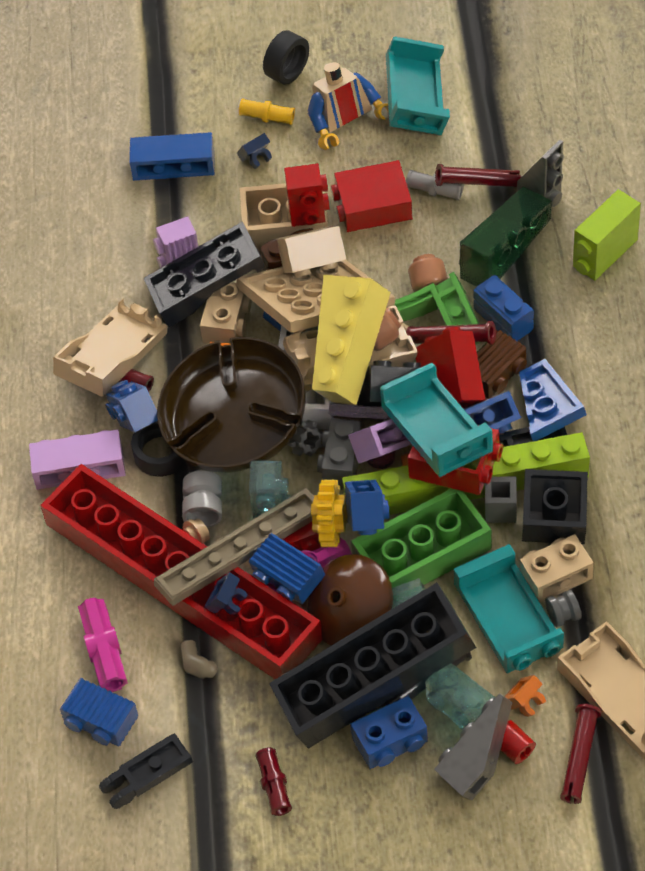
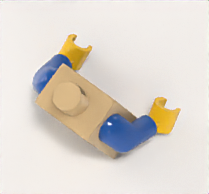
[308,62,389,150]

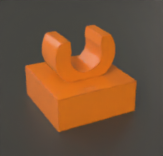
[504,675,546,717]

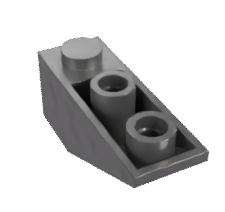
[517,140,564,215]
[434,693,512,800]

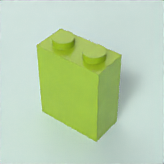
[573,189,641,281]

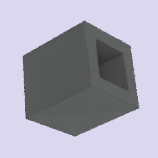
[485,477,517,523]

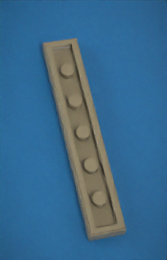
[154,488,314,606]

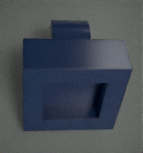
[237,133,272,169]
[204,572,247,615]

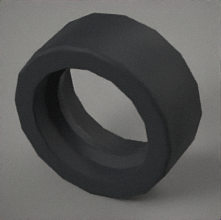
[263,30,310,85]
[131,421,186,477]

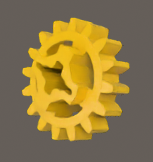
[311,480,348,547]

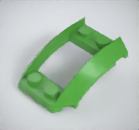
[395,272,481,362]

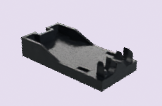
[144,222,265,327]

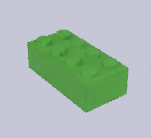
[351,488,492,601]

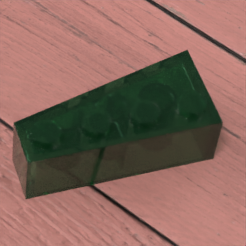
[459,187,552,287]

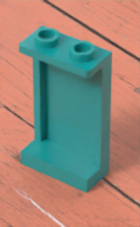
[386,36,450,135]
[380,363,493,477]
[454,544,564,673]

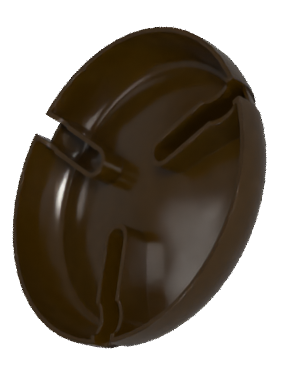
[157,337,306,473]

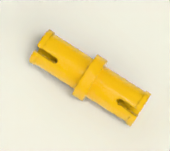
[239,98,295,125]

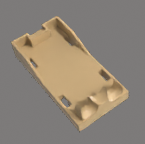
[53,298,167,397]
[283,305,418,391]
[557,621,645,760]

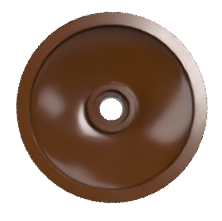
[308,554,393,646]

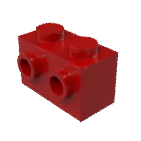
[284,163,330,227]

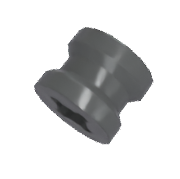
[545,589,581,628]

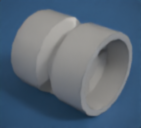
[182,471,222,528]

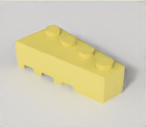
[312,275,391,405]

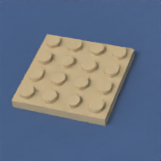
[237,260,395,333]

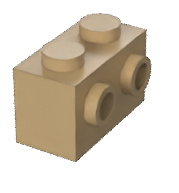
[277,226,346,277]
[200,282,252,344]
[519,534,594,603]

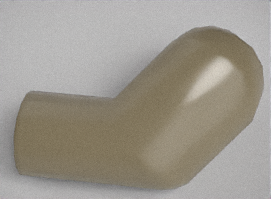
[180,640,217,679]

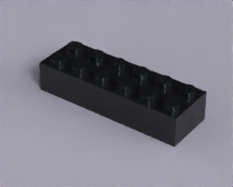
[269,582,477,749]

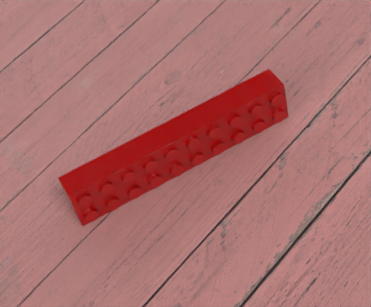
[40,464,323,679]

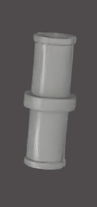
[406,170,464,200]

